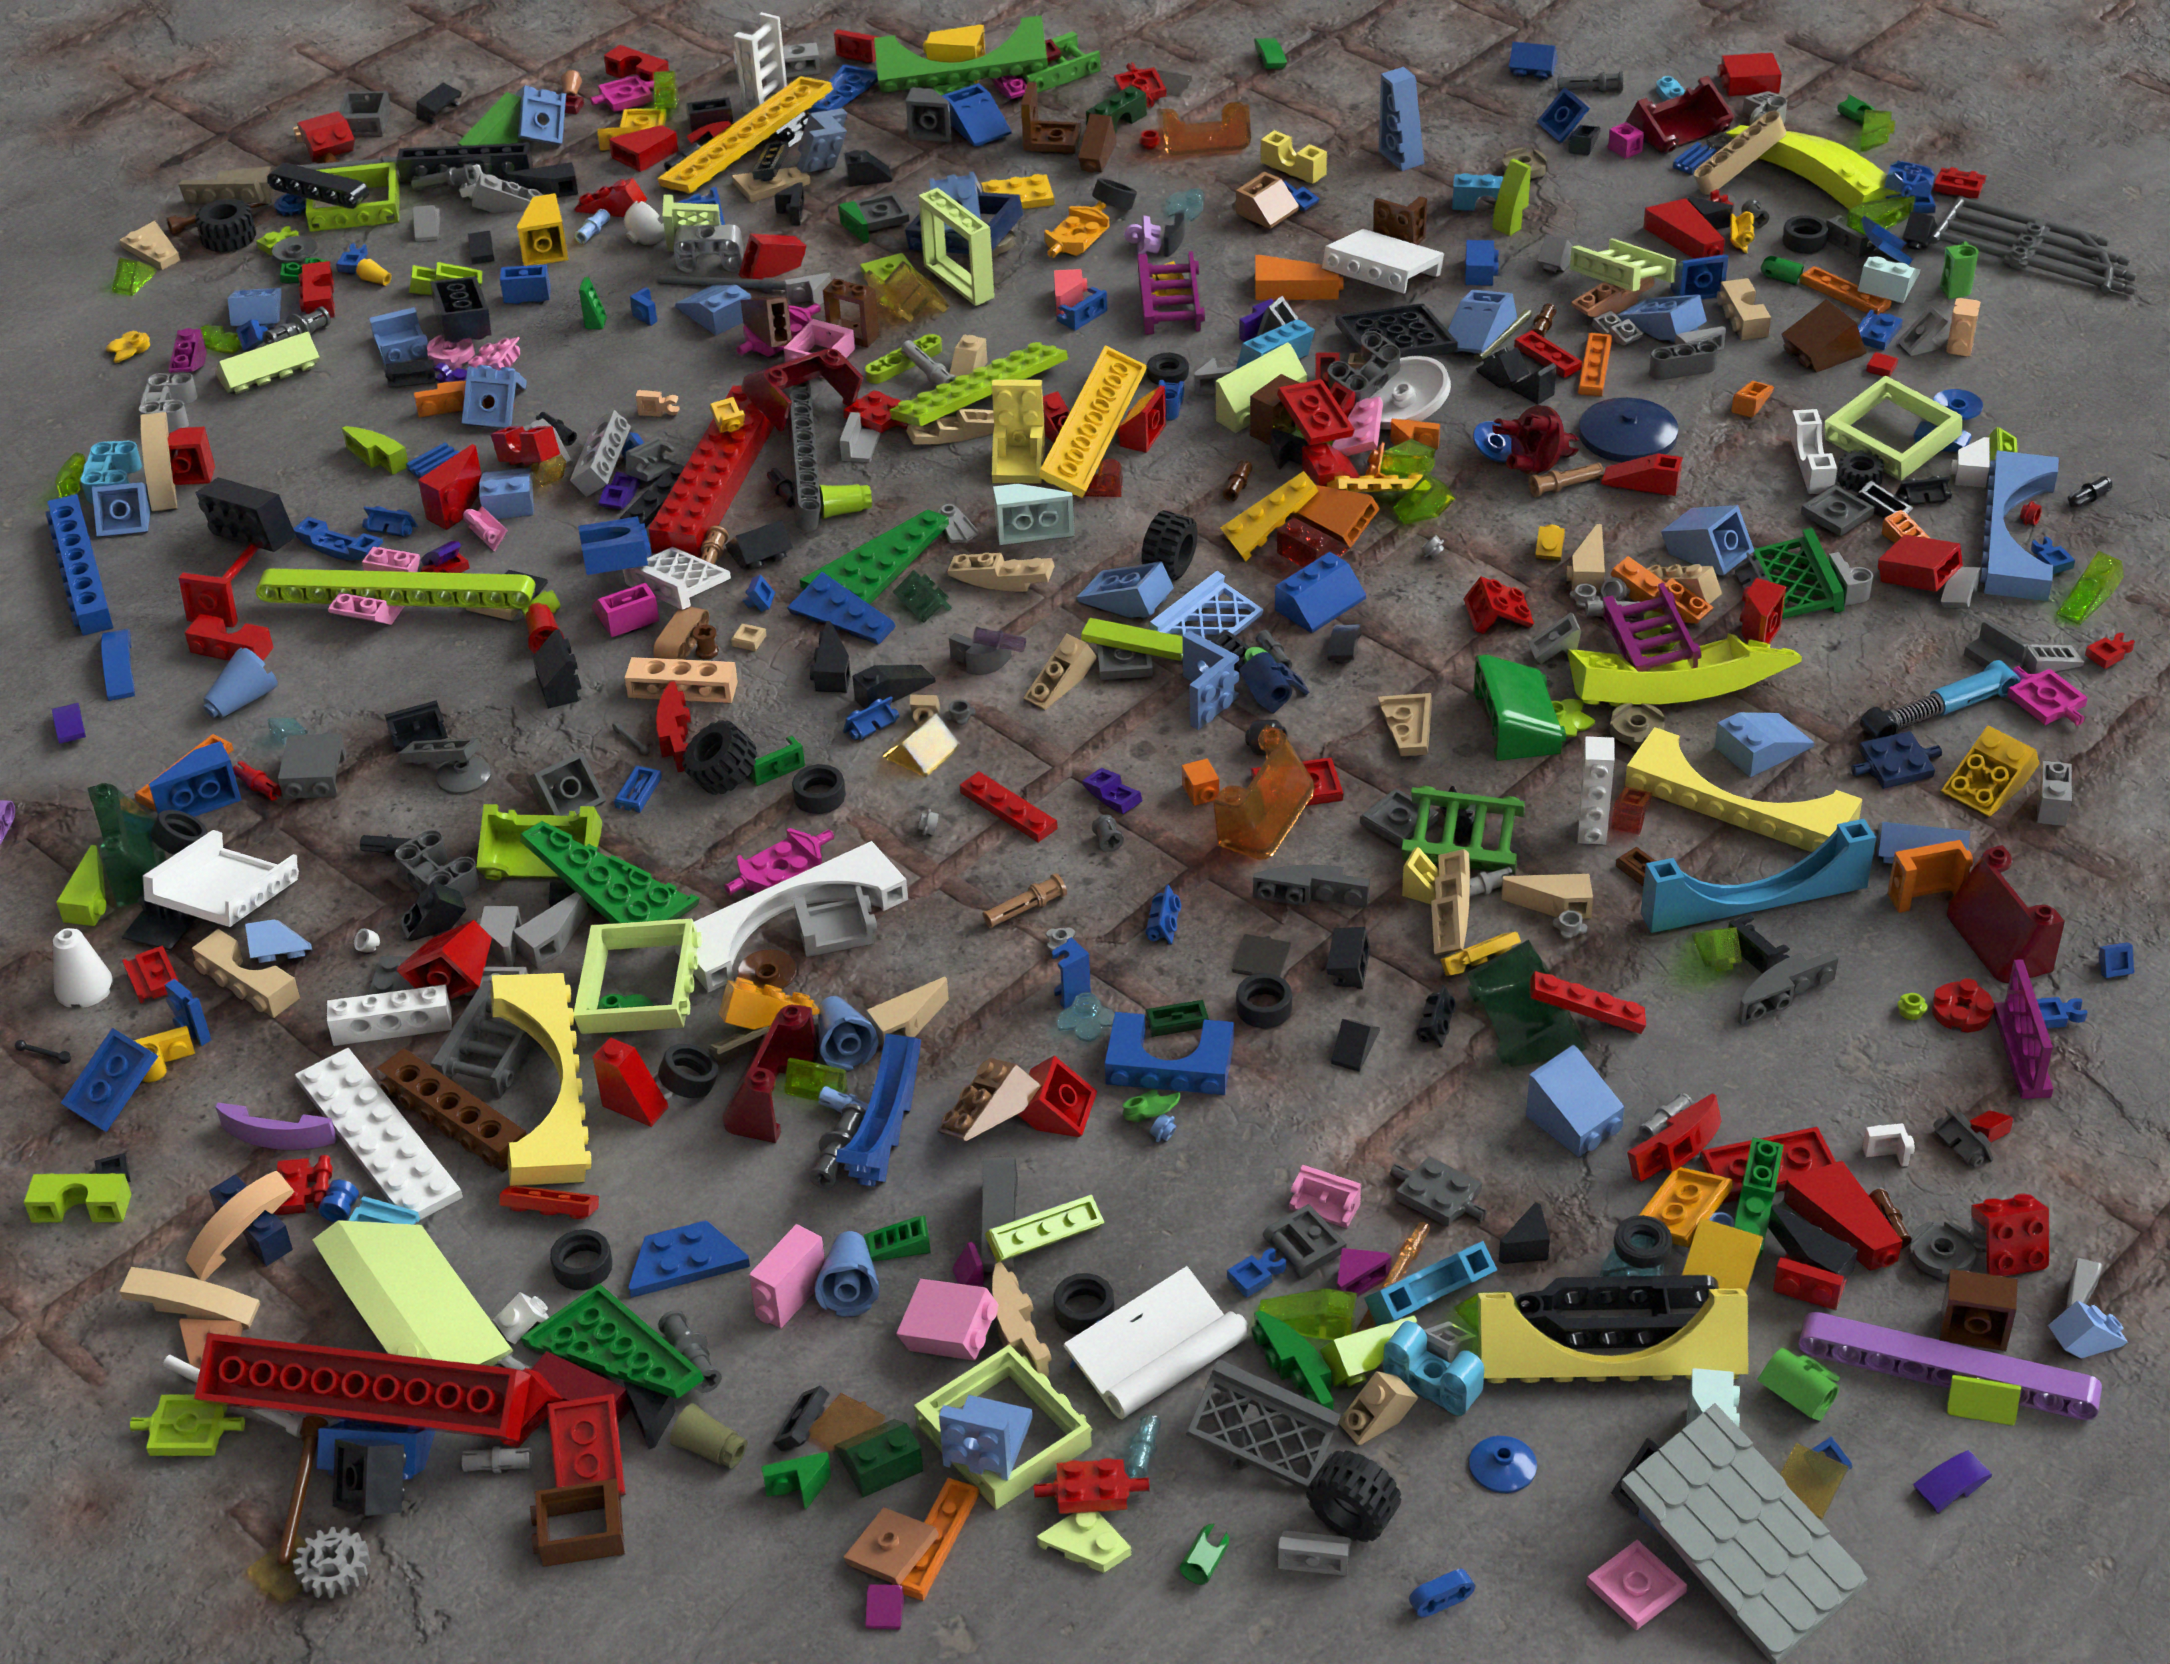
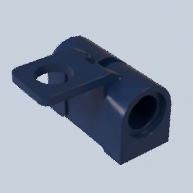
[1239,652,1310,714]

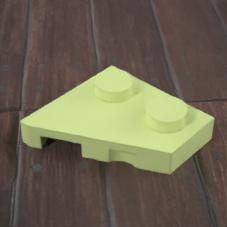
[1037,1511,1131,1573]

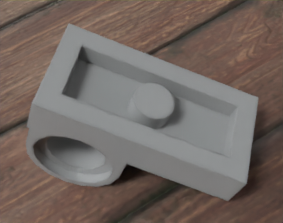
[1828,552,1873,606]

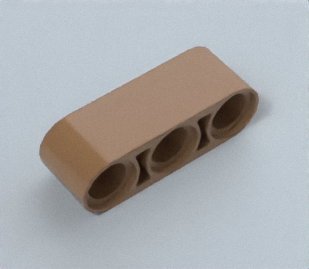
[653,606,709,660]

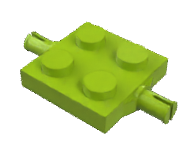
[130,1395,245,1456]

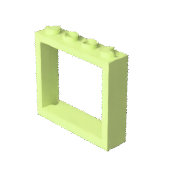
[918,188,994,306]
[1825,375,1962,481]
[573,919,702,1034]
[914,1345,1092,1510]

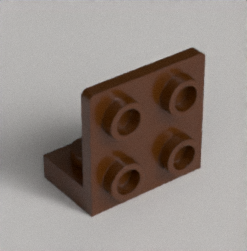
[1373,196,1427,245]

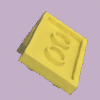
[992,380,1045,483]

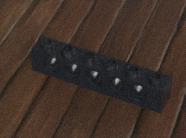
[396,143,533,183]

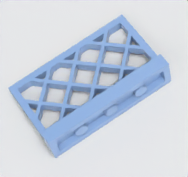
[1149,571,1263,641]

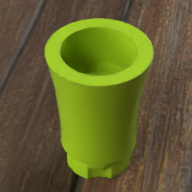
[819,484,872,519]

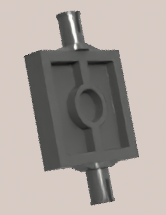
[1390,1156,1488,1227]

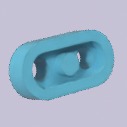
[1656,76,1685,101]

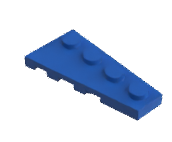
[808,64,878,113]
[787,572,896,645]

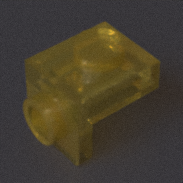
[531,455,566,487]

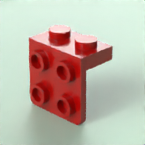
[1971,1194,2049,1276]
[1773,1253,1848,1311]

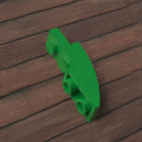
[1733,1137,1784,1257]
[1251,1310,1334,1411]

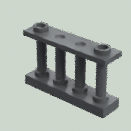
[431,981,536,1099]

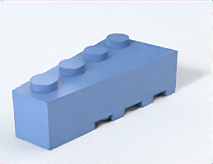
[1379,67,1424,171]

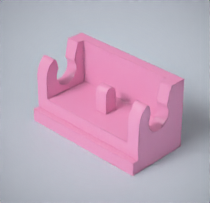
[1289,1165,1361,1228]

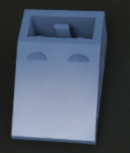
[1448,290,1517,354]

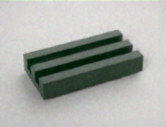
[1145,1000,1209,1037]

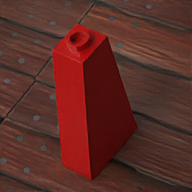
[1643,198,1725,259]
[1783,1161,1902,1271]

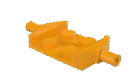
[1044,201,1110,258]

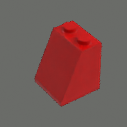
[397,920,492,1000]

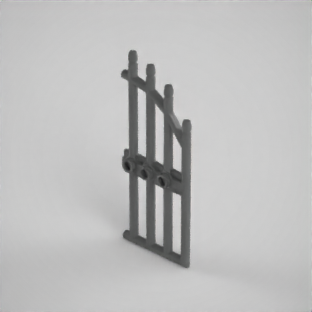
[1929,196,2137,295]

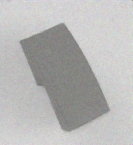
[1592,311,1643,345]
[1941,567,1981,608]

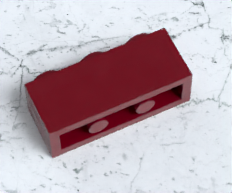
[531,1351,630,1423]

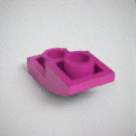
[993,75,1027,99]

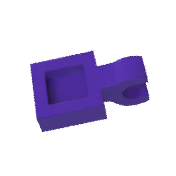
[434,363,467,383]

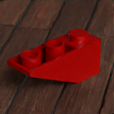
[574,177,647,217]
[1043,391,1070,443]
[1601,453,1683,496]

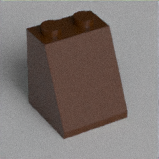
[1781,299,1867,373]

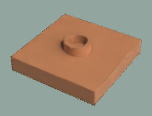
[843,1507,939,1585]

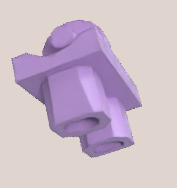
[1124,215,1162,254]

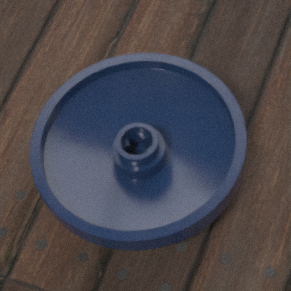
[1579,397,1678,463]

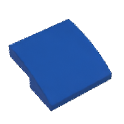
[1861,216,1913,266]

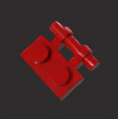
[1933,167,1986,199]
[274,1155,333,1215]

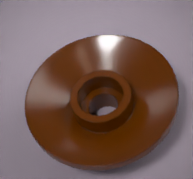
[738,949,796,989]

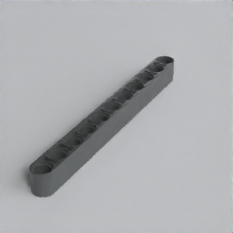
[785,380,821,531]

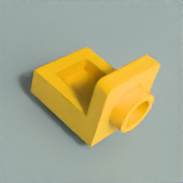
[710,397,745,433]
[1535,524,1565,561]

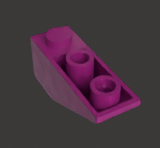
[168,328,207,373]

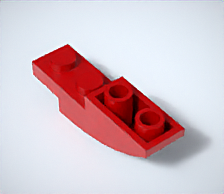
[656,681,691,773]
[1627,1093,1722,1182]

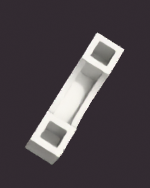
[1789,409,1837,494]

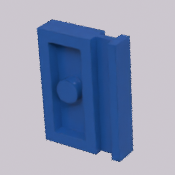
[1858,310,1903,351]
[165,978,211,1046]

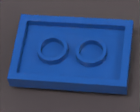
[61,1028,158,1132]

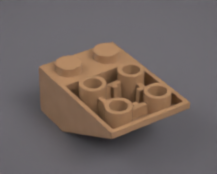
[937,1057,1041,1141]

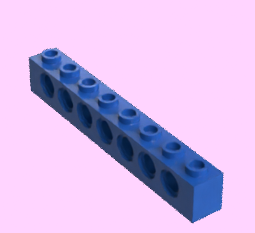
[45,494,114,636]

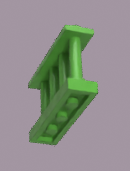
[1020,32,1101,93]
[1402,786,1525,874]

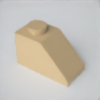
[949,335,987,377]

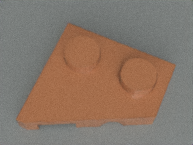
[179,1318,243,1369]

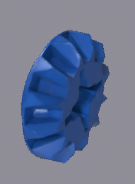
[274,193,307,216]

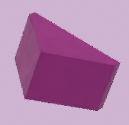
[1336,1248,1391,1307]

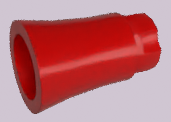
[526,602,564,654]

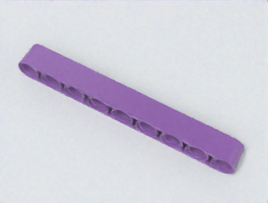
[1798,1312,2102,1420]

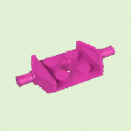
[736,303,821,357]
[724,828,834,895]

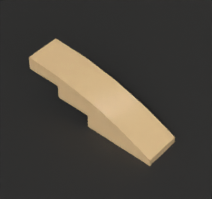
[906,409,994,444]
[1431,849,1470,956]
[120,1267,260,1329]

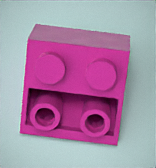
[592,583,659,637]

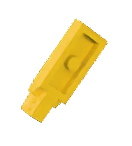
[1440,932,1521,976]

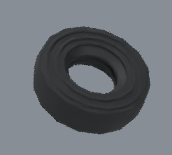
[1147,352,1189,385]
[1613,1215,1673,1269]

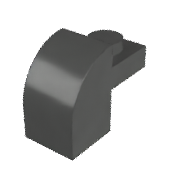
[949,629,1011,675]

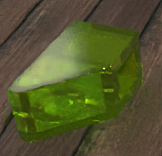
[654,71,678,109]

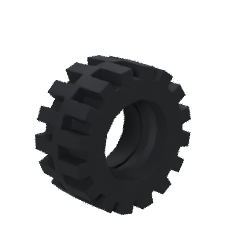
[1837,450,1885,493]

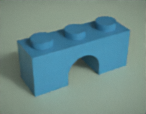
[1452,173,1504,210]

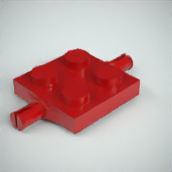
[1114,62,1167,108]
[842,390,908,433]
[1034,1458,1150,1514]

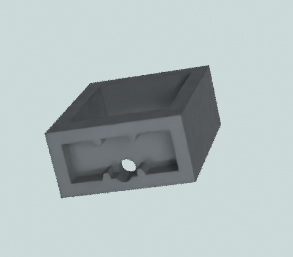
[339,91,391,137]

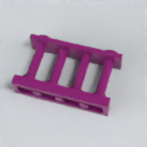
[1138,251,1205,335]
[1603,583,1701,672]

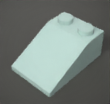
[1858,256,1920,303]
[993,484,1074,545]

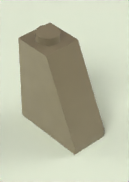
[214,166,274,204]

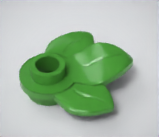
[1122,1089,1180,1122]

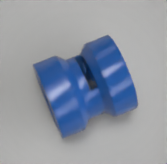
[318,1179,359,1223]

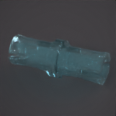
[1126,1414,1161,1478]

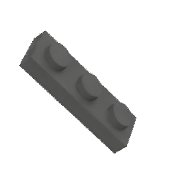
[398,738,481,765]

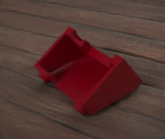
[1626,76,1735,153]
[1947,845,2065,984]
[723,1005,818,1143]

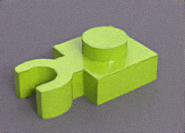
[256,226,299,256]

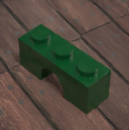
[1086,86,1147,133]

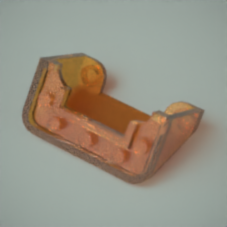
[1156,101,1251,156]
[1213,725,1314,860]

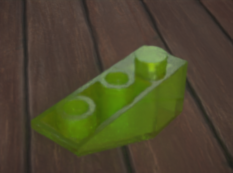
[2057,551,2124,625]

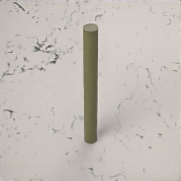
[1474,309,1532,362]

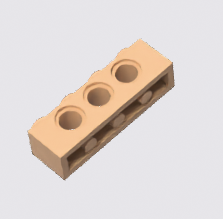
[625,657,738,703]

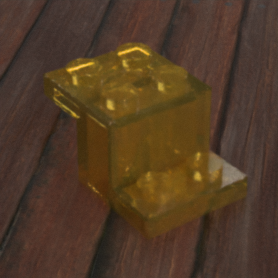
[863,261,949,322]

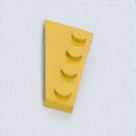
[1220,471,1318,562]
[1327,475,1431,492]

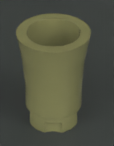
[670,1403,748,1469]

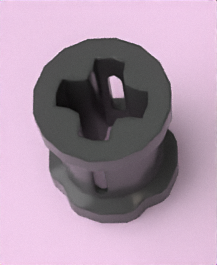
[1741,199,1770,228]
[1092,815,1124,852]

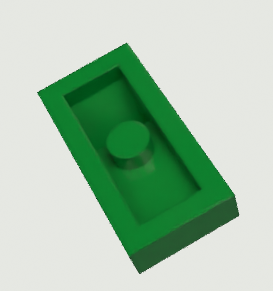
[761,1452,832,1510]

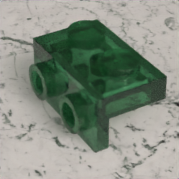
[893,570,952,623]

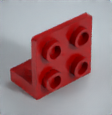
[834,29,877,63]
[1463,576,1534,634]

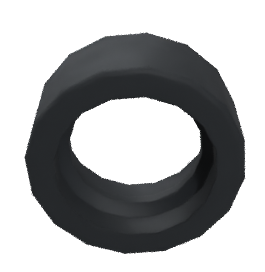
[1092,178,1137,210]
[1782,215,1828,253]
[792,764,846,814]
[150,810,208,855]
[1236,973,1292,1028]
[658,1044,719,1098]
[550,1229,613,1290]
[1053,1273,1115,1335]

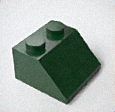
[834,1419,923,1498]

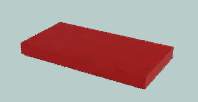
[1700,1127,1836,1203]

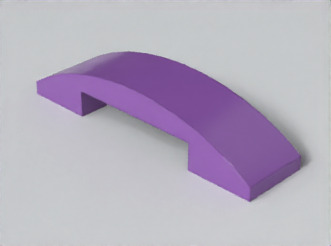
[216,1103,337,1150]

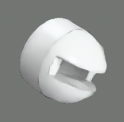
[354,928,380,953]

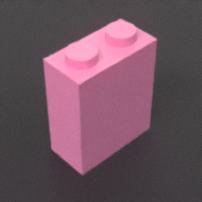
[749,1224,825,1329]
[896,1279,998,1361]

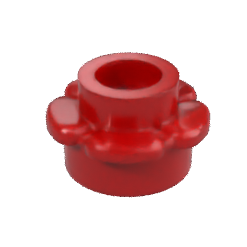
[1139,130,1160,149]
[2020,501,2042,526]

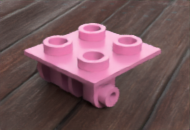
[465,337,520,370]

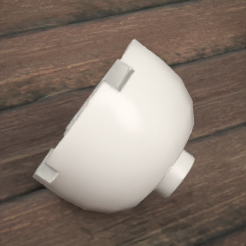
[624,200,665,245]

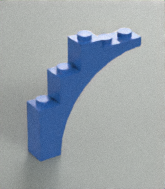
[836,1033,921,1187]

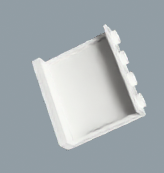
[1322,229,1444,293]
[143,830,299,927]

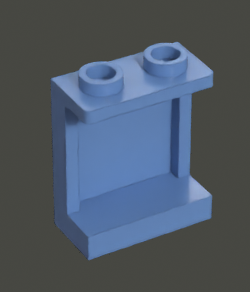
[369,308,428,366]

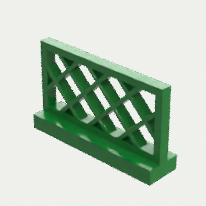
[1753,528,1845,619]

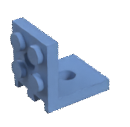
[515,85,566,146]
[929,171,982,233]
[462,365,527,429]
[1182,631,1239,730]
[939,1395,1033,1481]

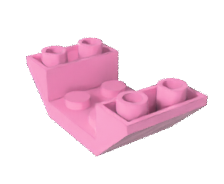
[328,547,420,625]

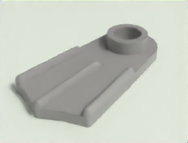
[937,504,979,543]

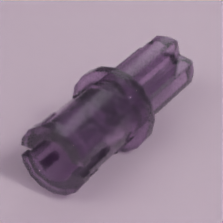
[972,626,1026,652]

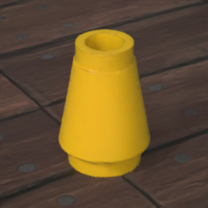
[356,259,391,286]

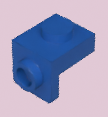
[630,287,658,326]

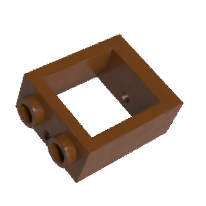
[823,278,879,348]
[530,1479,625,1567]

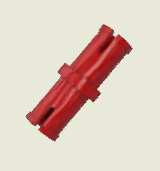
[233,761,282,801]

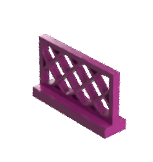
[1993,960,2054,1099]

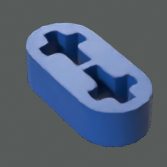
[1409,1569,1475,1617]

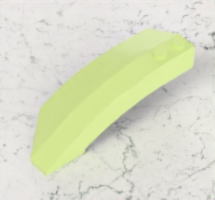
[313,1220,513,1366]

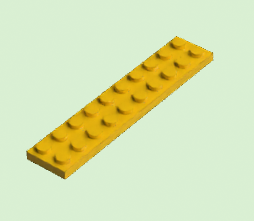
[657,76,833,193]
[1037,345,1147,498]

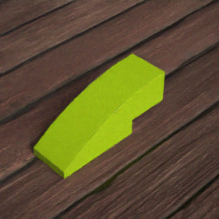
[1492,158,1531,236]
[409,262,482,295]
[342,426,408,475]

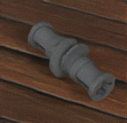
[263,307,331,345]
[809,1104,866,1189]
[658,1310,722,1393]

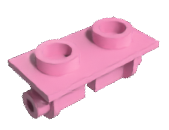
[463,506,508,551]

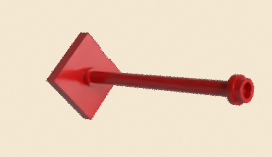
[178,543,260,628]

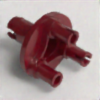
[1492,405,1579,475]

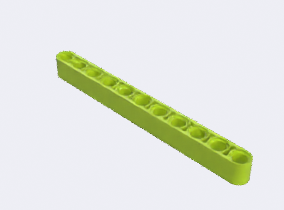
[255,568,535,609]

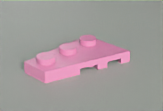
[1332,396,1383,456]

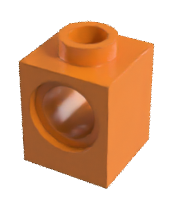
[1182,758,1219,806]

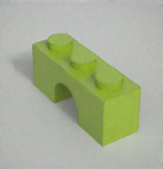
[24,1173,131,1223]

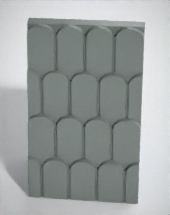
[1621,1403,1868,1664]

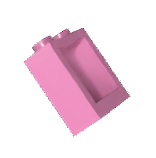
[784,319,855,379]

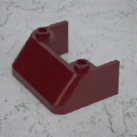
[741,349,863,432]

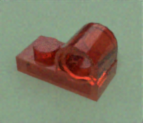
[1072,459,1123,497]
[1611,787,1652,835]

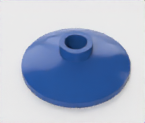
[1933,389,1983,420]
[1473,421,1512,462]
[1469,1436,1537,1493]

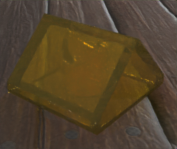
[883,714,959,777]

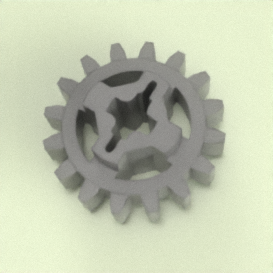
[293,1527,371,1598]

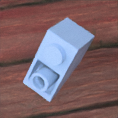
[245,919,312,963]
[2048,1300,2128,1358]

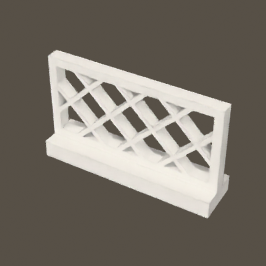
[623,547,731,610]

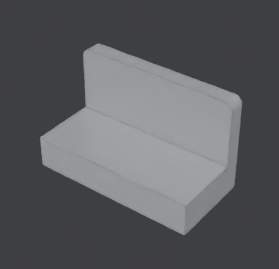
[840,412,880,463]
[1278,1531,1351,1576]

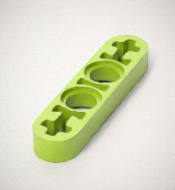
[865,334,942,384]

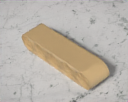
[1694,111,1787,195]

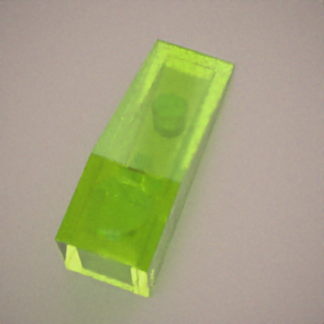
[1846,195,1915,235]
[1258,1288,1357,1340]

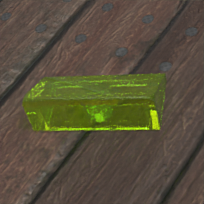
[785,1058,848,1101]

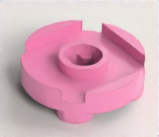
[427,335,475,370]

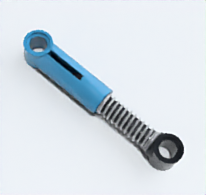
[1860,660,2020,739]

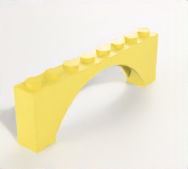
[1625,727,1862,852]
[490,973,591,1186]
[1478,1289,1748,1383]

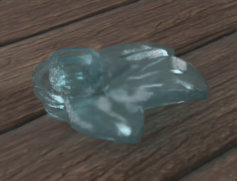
[1166,188,1205,221]
[1057,992,1115,1042]

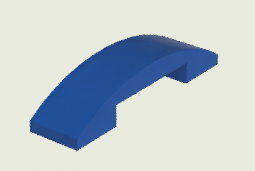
[293,517,383,560]
[101,628,135,701]

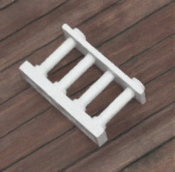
[734,12,787,113]

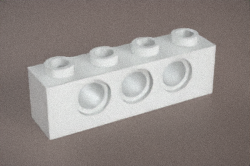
[1578,736,1614,845]
[327,985,452,1046]

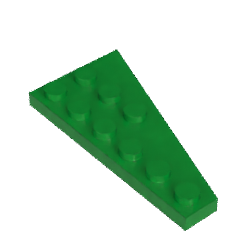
[799,509,949,604]
[520,821,700,924]
[520,1283,704,1399]

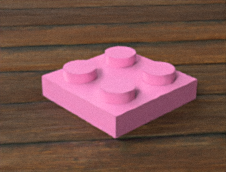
[1586,1539,1687,1630]

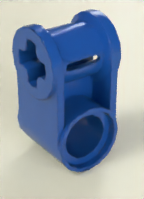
[1159,380,1185,420]

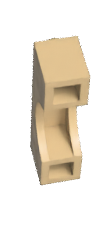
[192,929,300,1018]

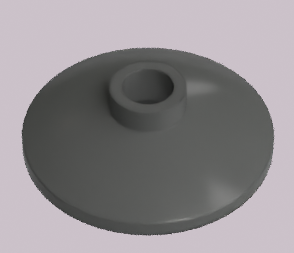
[272,236,318,263]
[436,756,491,794]

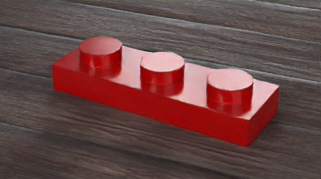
[1514,330,1582,378]
[499,1185,599,1219]

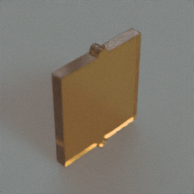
[809,1393,885,1451]

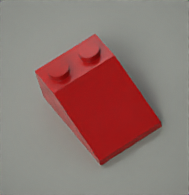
[418,444,482,530]

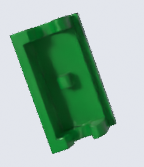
[749,736,805,786]

